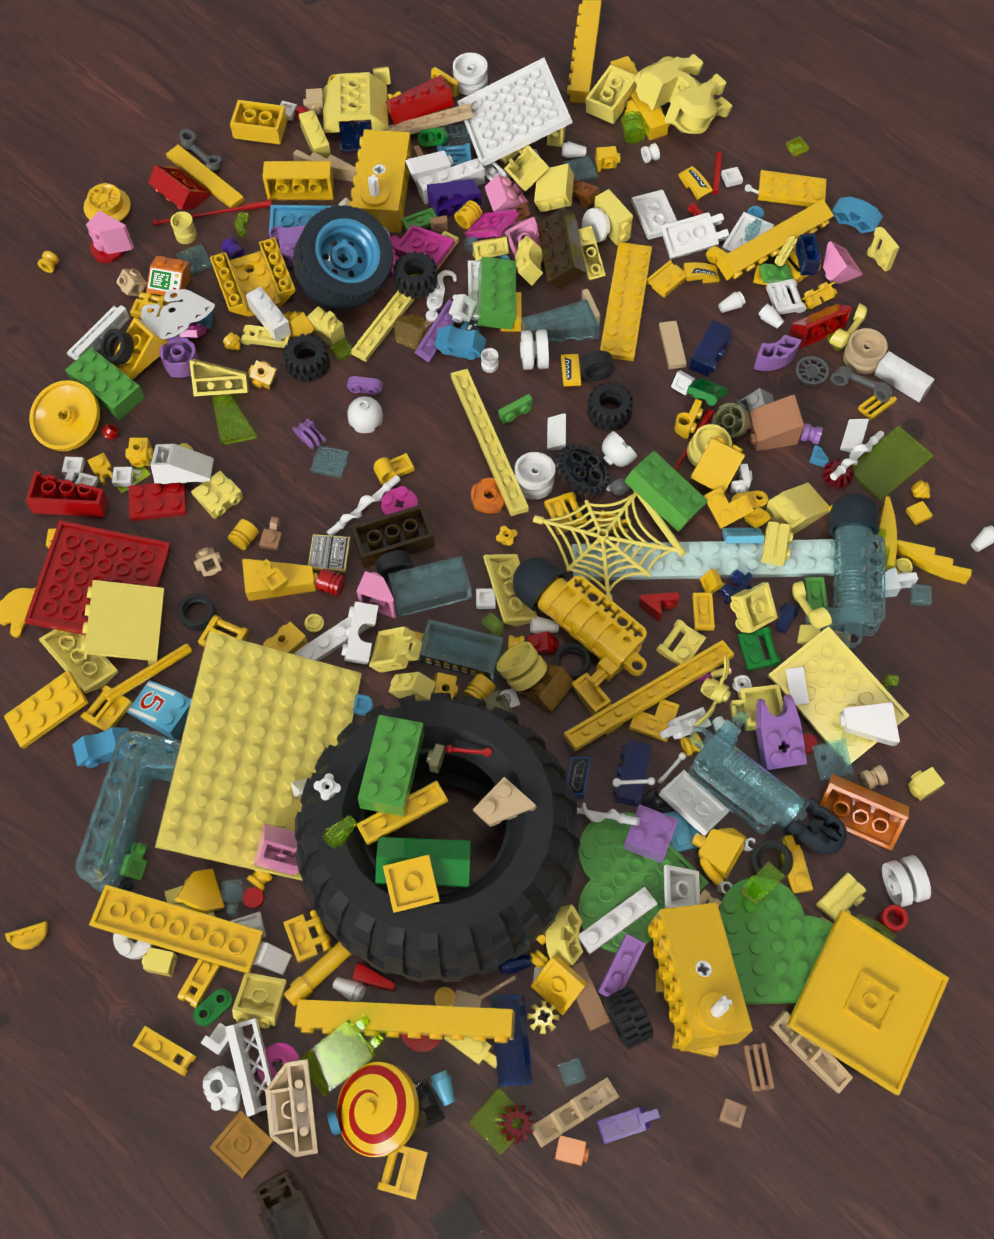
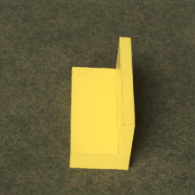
[472,235,509,261]

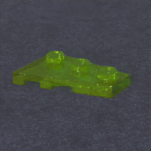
[212,394,257,445]

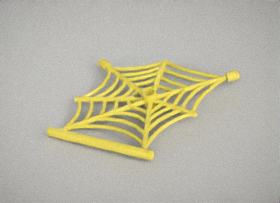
[533,489,686,601]

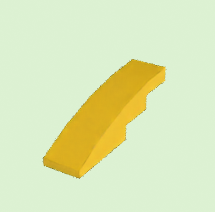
[875,496,897,573]
[896,540,972,584]

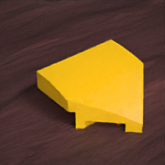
[175,869,224,913]

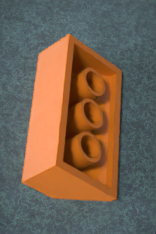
[814,774,909,851]

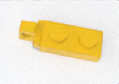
[780,835,813,894]

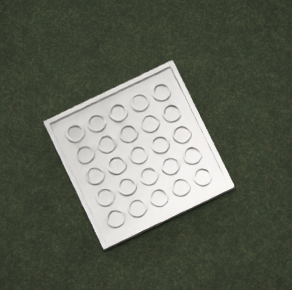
[457,58,573,167]

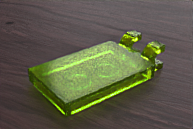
[297,1015,384,1096]

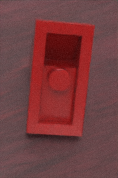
[638,592,679,622]

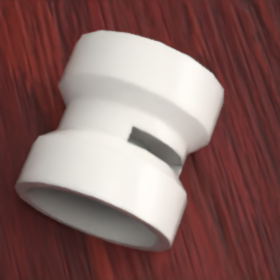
[481,348,499,373]

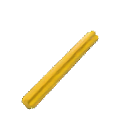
[104,644,192,702]

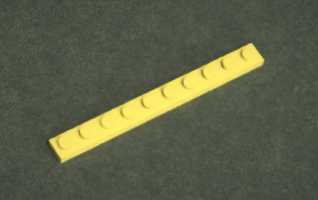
[351,231,459,362]
[451,369,529,516]

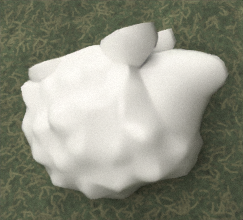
[203,1065,241,1112]

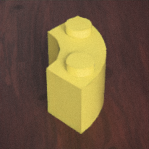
[515,236,543,286]
[546,904,583,966]

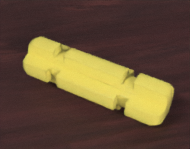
[775,236,798,267]

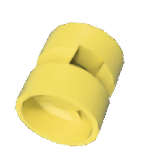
[170,212,197,244]

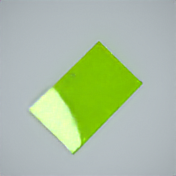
[852,425,933,501]

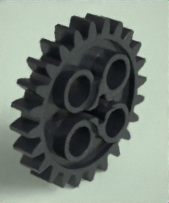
[555,443,611,497]

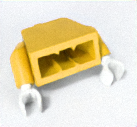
[692,828,755,894]

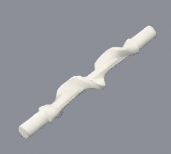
[830,431,884,480]
[326,475,401,536]
[577,802,640,826]

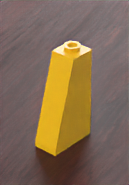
[242,559,318,601]

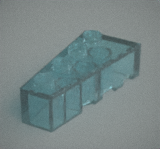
[521,299,599,343]

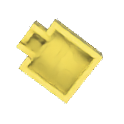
[504,145,549,192]
[369,626,423,673]
[729,684,783,731]

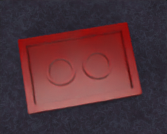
[129,482,187,522]

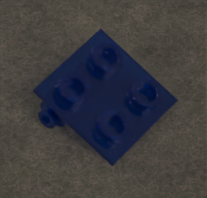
[339,121,372,152]

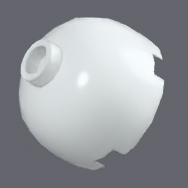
[347,396,383,433]
[602,431,638,467]

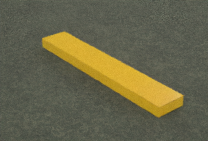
[166,145,244,208]

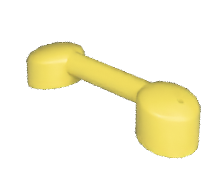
[829,303,867,348]
[792,581,832,628]

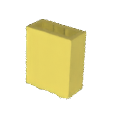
[534,164,574,212]
[594,189,633,246]

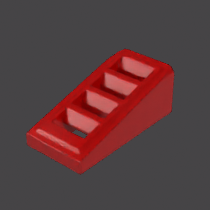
[352,962,396,993]

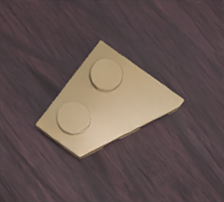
[473,777,537,827]

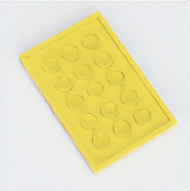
[768,626,910,766]

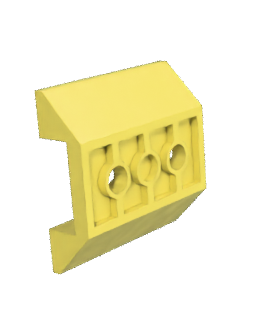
[323,72,388,133]

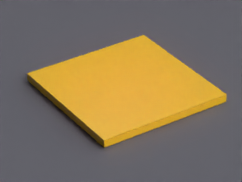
[786,910,949,1095]

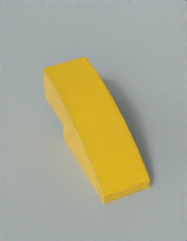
[571,673,623,736]

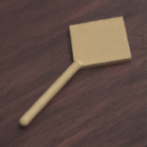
[453,976,516,1008]

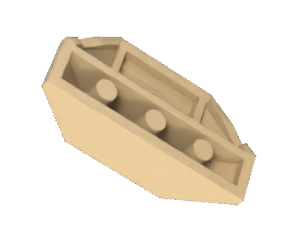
[265,1059,318,1157]

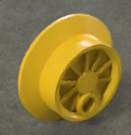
[84,183,131,222]

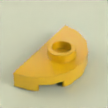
[5,921,48,950]

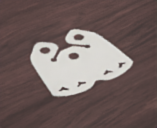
[141,289,215,339]

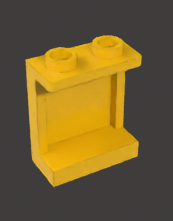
[690,436,745,493]

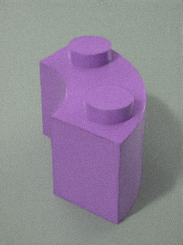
[754,335,801,371]

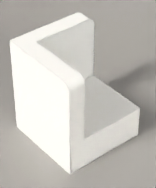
[201,1023,230,1057]

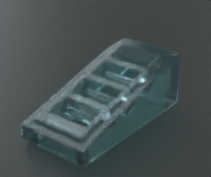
[441,124,472,145]

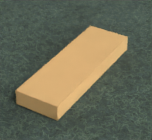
[659,321,687,369]

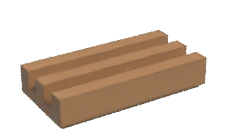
[743,1043,774,1092]

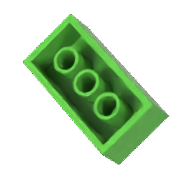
[478,256,516,330]
[65,347,145,420]
[624,451,708,532]
[358,715,424,817]

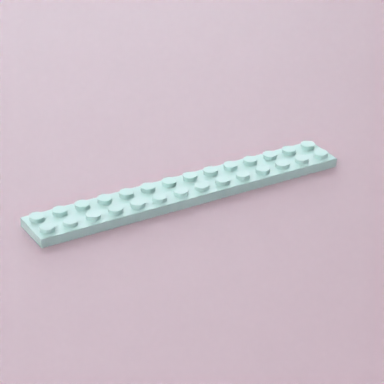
[572,539,838,581]

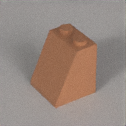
[748,395,804,451]

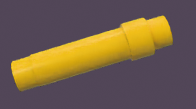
[283,942,351,1007]

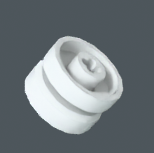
[453,53,488,95]
[520,329,549,370]
[515,452,555,500]
[882,855,931,907]

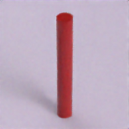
[712,152,723,194]

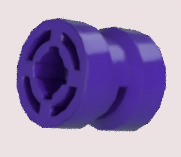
[221,237,245,260]

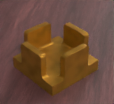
[209,1110,274,1179]

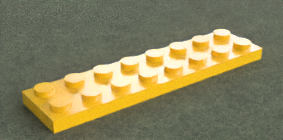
[600,242,652,362]
[89,884,264,974]

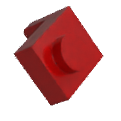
[527,631,558,656]

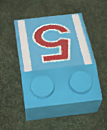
[127,680,192,741]

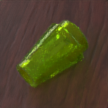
[322,815,357,849]

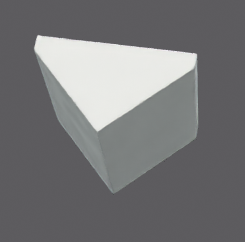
[664,865,700,909]

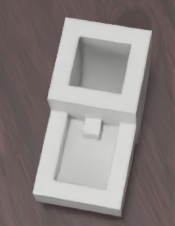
[876,568,918,598]

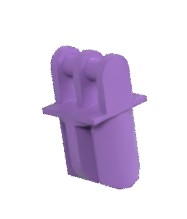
[292,418,326,450]

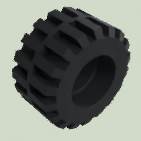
[394,251,438,299]
[283,333,330,382]
[587,382,633,431]
[604,986,653,1049]

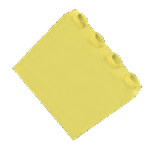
[80,580,164,665]

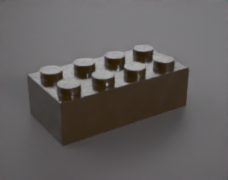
[537,207,587,289]
[351,504,435,568]

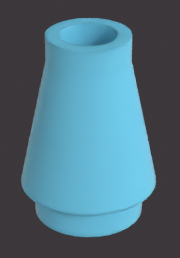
[430,1070,456,1106]

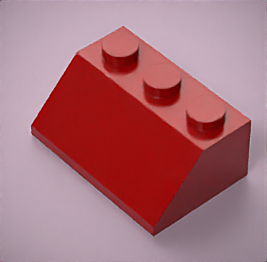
[148,165,211,211]
[789,304,852,349]

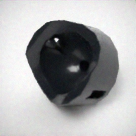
[640,786,671,814]

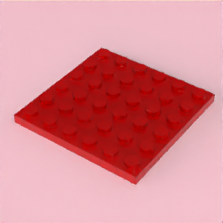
[24,520,171,635]

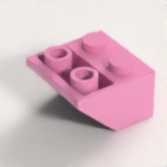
[485,174,530,212]
[253,824,299,876]

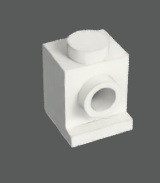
[449,294,476,323]

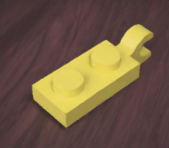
[444,1036,500,1069]

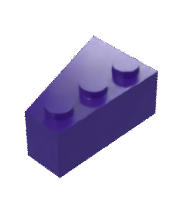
[427,179,482,217]

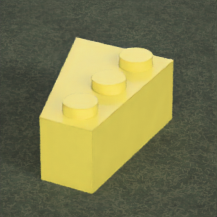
[189,359,250,396]

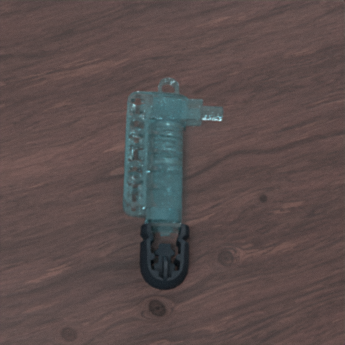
[688,710,847,855]

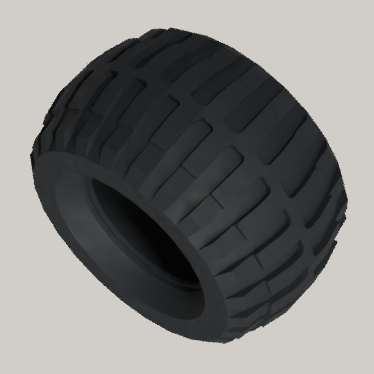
[295,693,580,983]

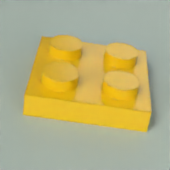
[383,854,440,913]
[531,954,588,1016]

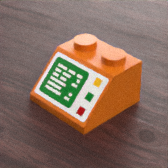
[146,256,191,297]

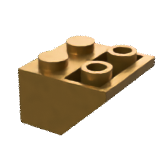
[518,663,574,712]

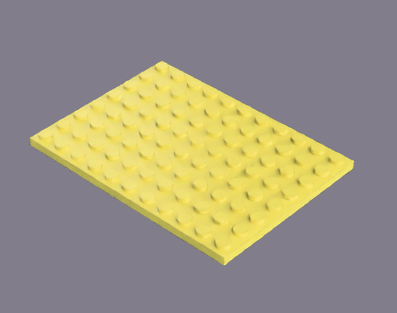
[155,631,362,881]

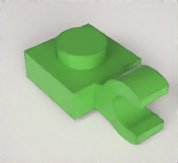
[119,842,147,881]

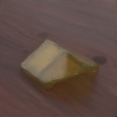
[394,314,433,350]

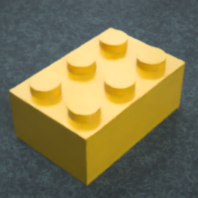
[230,100,288,144]

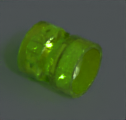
[621,111,645,144]

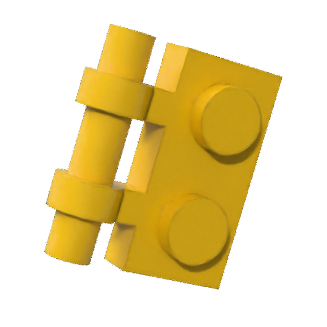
[130,292,174,319]
[283,910,332,963]

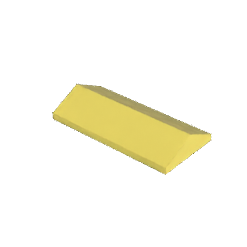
[483,554,537,627]
[39,629,118,693]

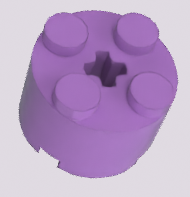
[160,336,199,378]

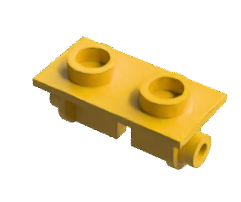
[801,281,837,309]

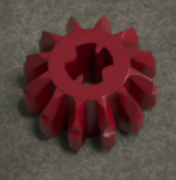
[822,458,855,490]
[496,1103,535,1144]

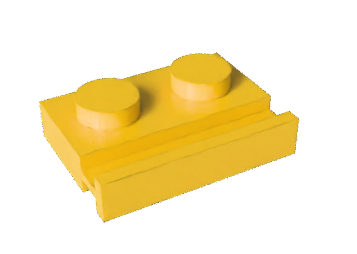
[646,260,686,298]

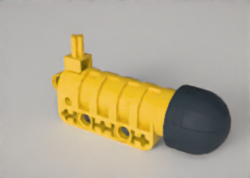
[513,557,647,688]

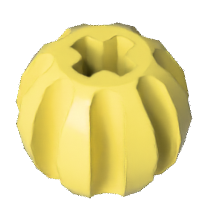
[527,1001,559,1034]

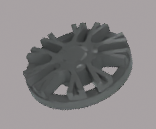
[795,356,829,387]

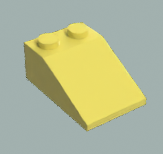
[585,65,636,124]
[765,483,830,535]

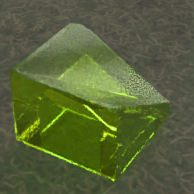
[481,613,504,641]

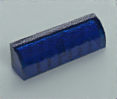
[491,994,533,1087]

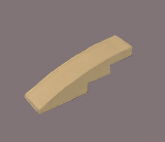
[293,150,357,182]
[769,1010,853,1094]
[530,1077,619,1148]

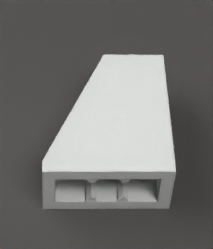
[405,151,454,188]
[838,702,900,746]

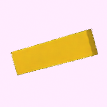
[356,781,448,846]

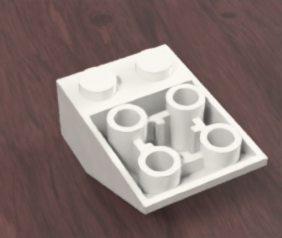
[151,444,214,484]

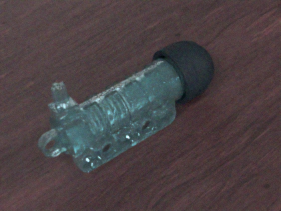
[805,493,885,648]

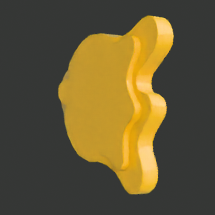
[0,587,36,638]

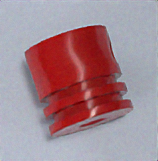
[316,568,346,597]
[877,905,908,935]

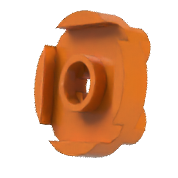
[471,478,506,514]

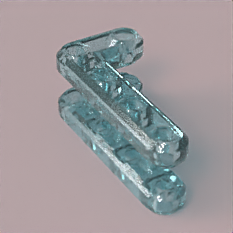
[75,731,181,893]

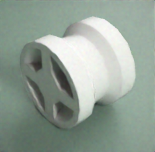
[641,143,660,163]

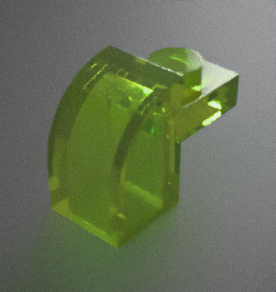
[739,861,785,907]

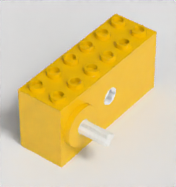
[349,129,412,233]
[648,902,753,1052]

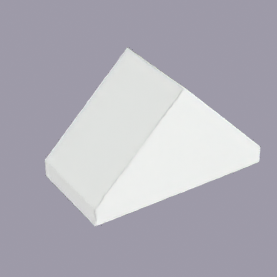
[254,942,292,975]

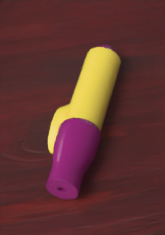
[697,667,734,682]

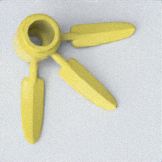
[694,657,731,726]

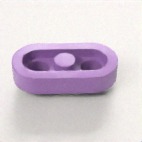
[347,376,383,395]

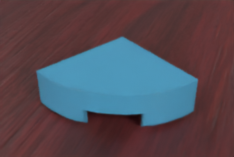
[809,445,829,467]

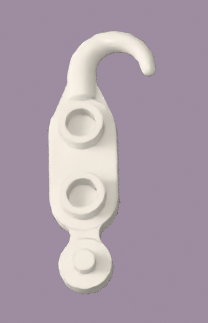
[426,270,457,322]

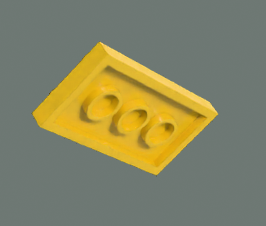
[758,170,826,207]
[4,670,88,749]

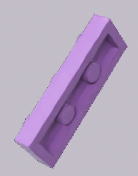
[597,933,646,997]

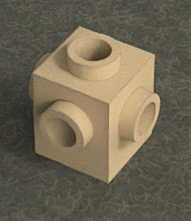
[116,268,147,296]
[194,547,223,577]

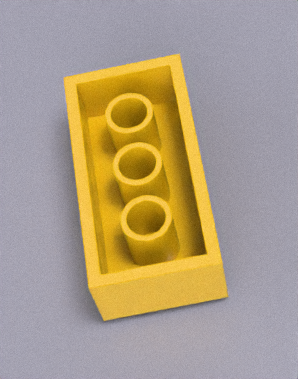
[263,161,334,200]

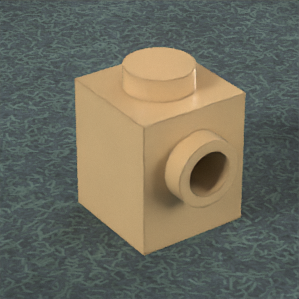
[303,88,323,115]

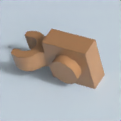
[259,516,283,552]

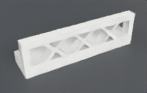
[67,305,130,360]
[225,1018,273,1117]

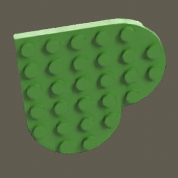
[578,812,709,953]
[719,877,833,1005]

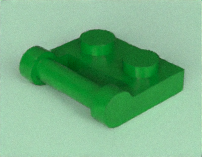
[686,378,728,406]
[737,627,782,672]

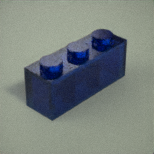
[689,320,733,377]
[613,740,652,807]

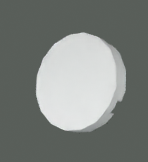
[582,208,610,243]

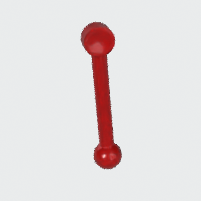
[445,745,492,757]

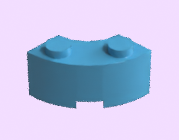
[831,196,883,234]
[435,325,486,360]
[72,727,134,768]

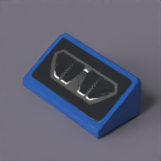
[567,757,592,799]

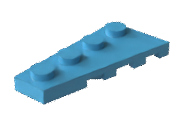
[269,205,331,237]

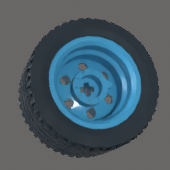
[293,205,394,310]

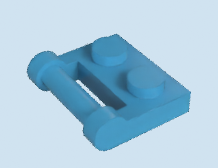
[437,143,471,167]

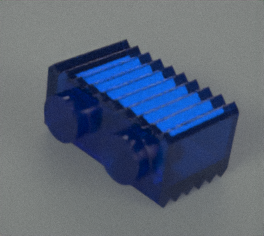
[795,234,821,276]

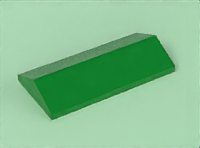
[375,837,470,887]

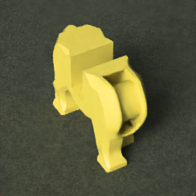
[635,54,732,134]

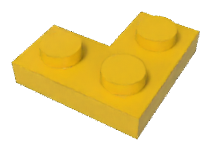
[704,487,754,529]
[629,699,679,742]

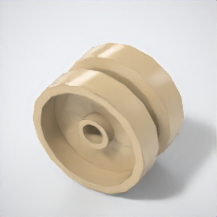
[843,328,888,375]

